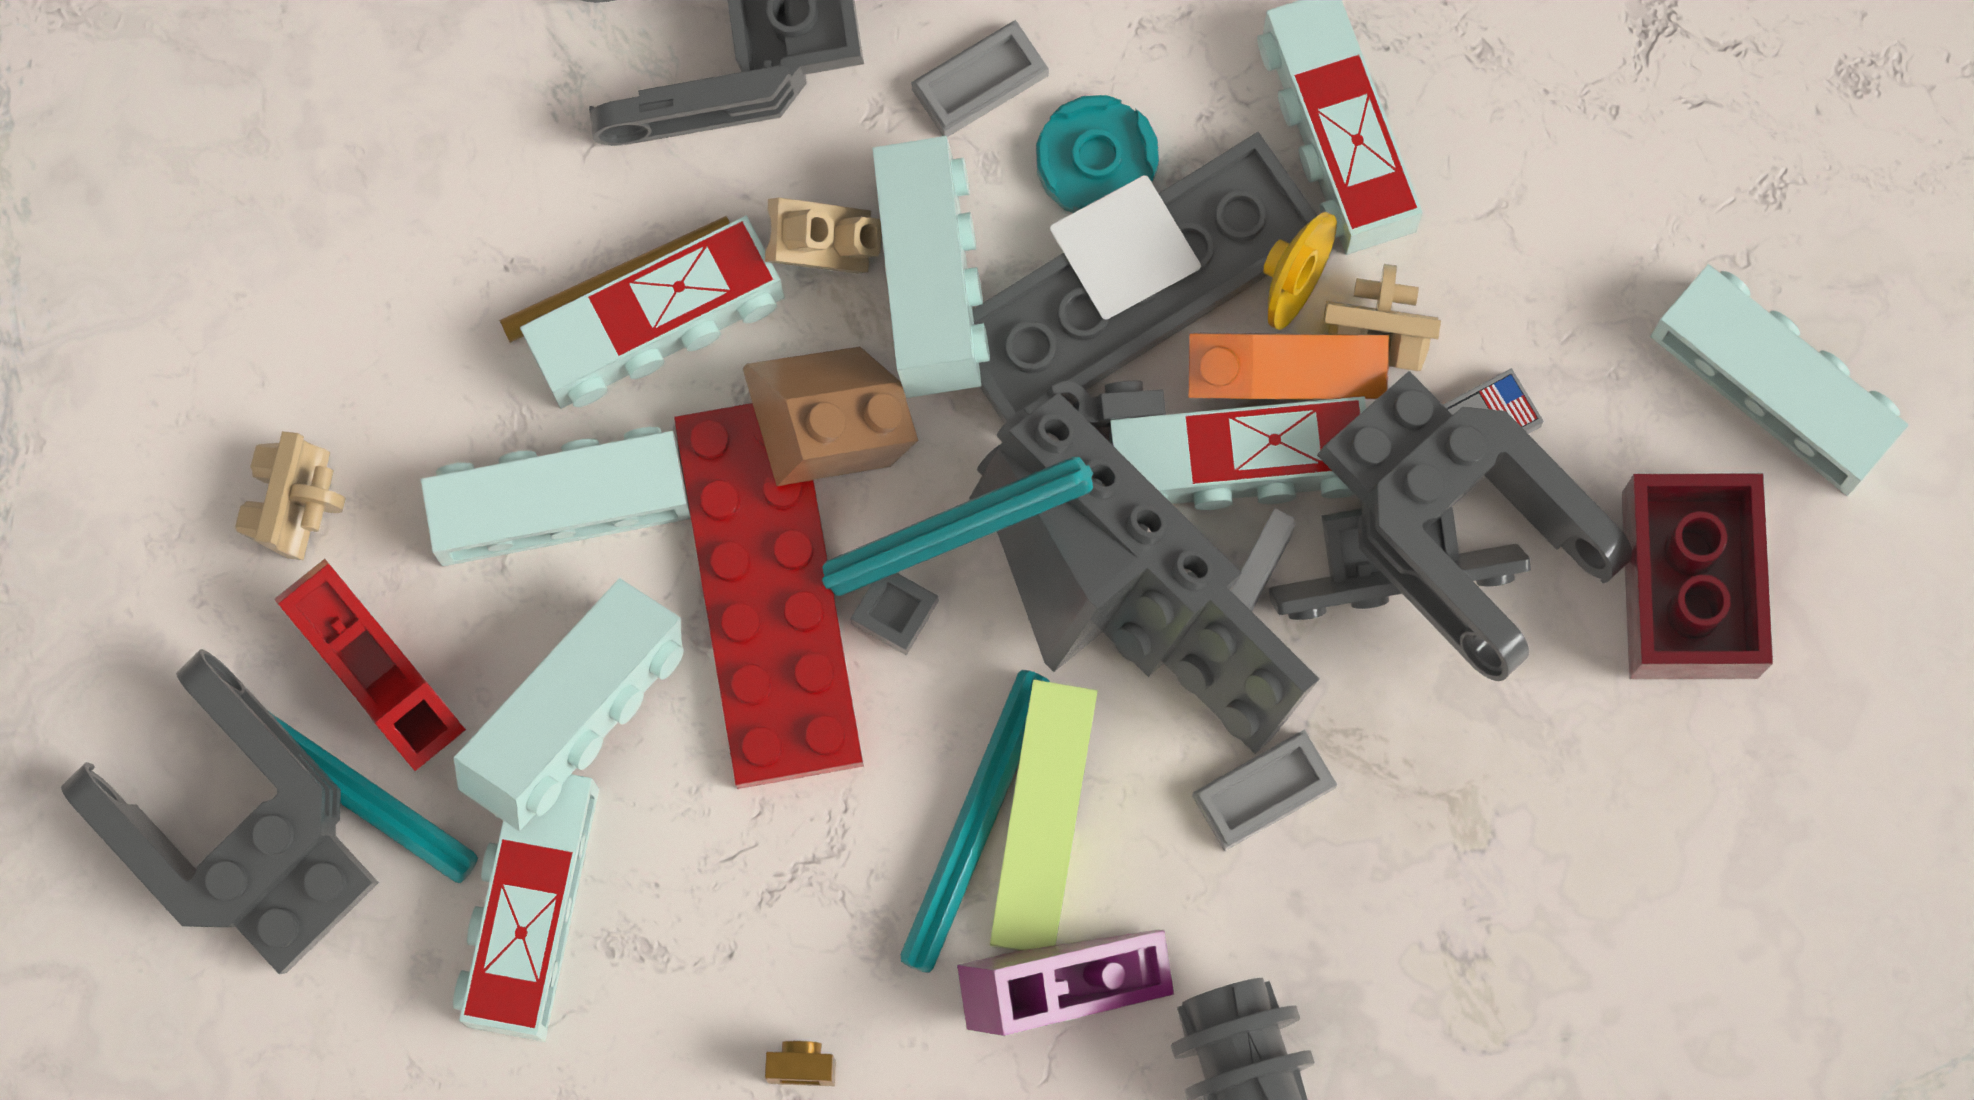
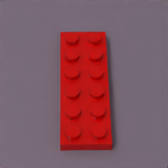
[674,403,864,789]

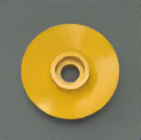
[1263,212,1337,330]

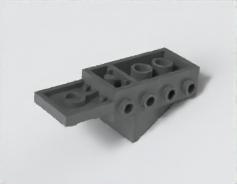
[969,393,1320,754]

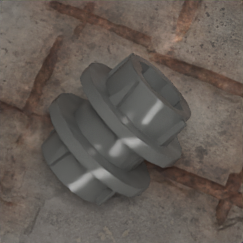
[1171,978,1315,1100]

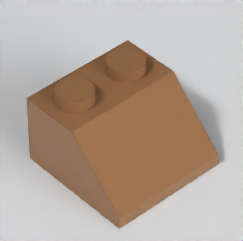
[742,346,919,486]

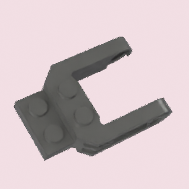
[582,0,864,146]
[1317,371,1632,681]
[61,649,379,974]

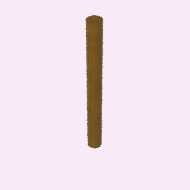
[499,216,730,343]

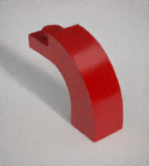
[274,559,466,771]

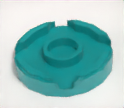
[1036,95,1159,213]

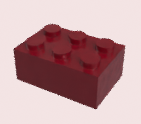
[1622,473,1773,679]

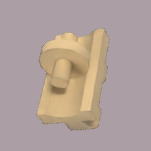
[765,197,881,274]
[1323,264,1441,371]
[235,431,346,560]

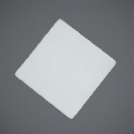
[1050,176,1201,320]

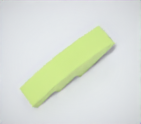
[990,680,1098,951]

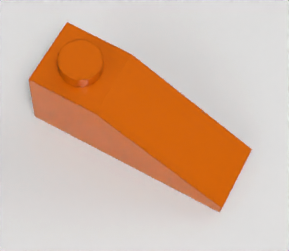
[1188,332,1389,399]

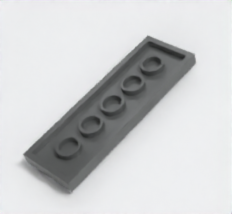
[972,132,1317,424]

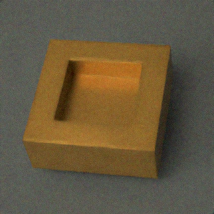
[765,1041,836,1086]

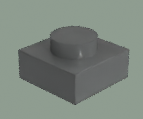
[850,573,939,655]

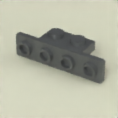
[1269,507,1531,620]

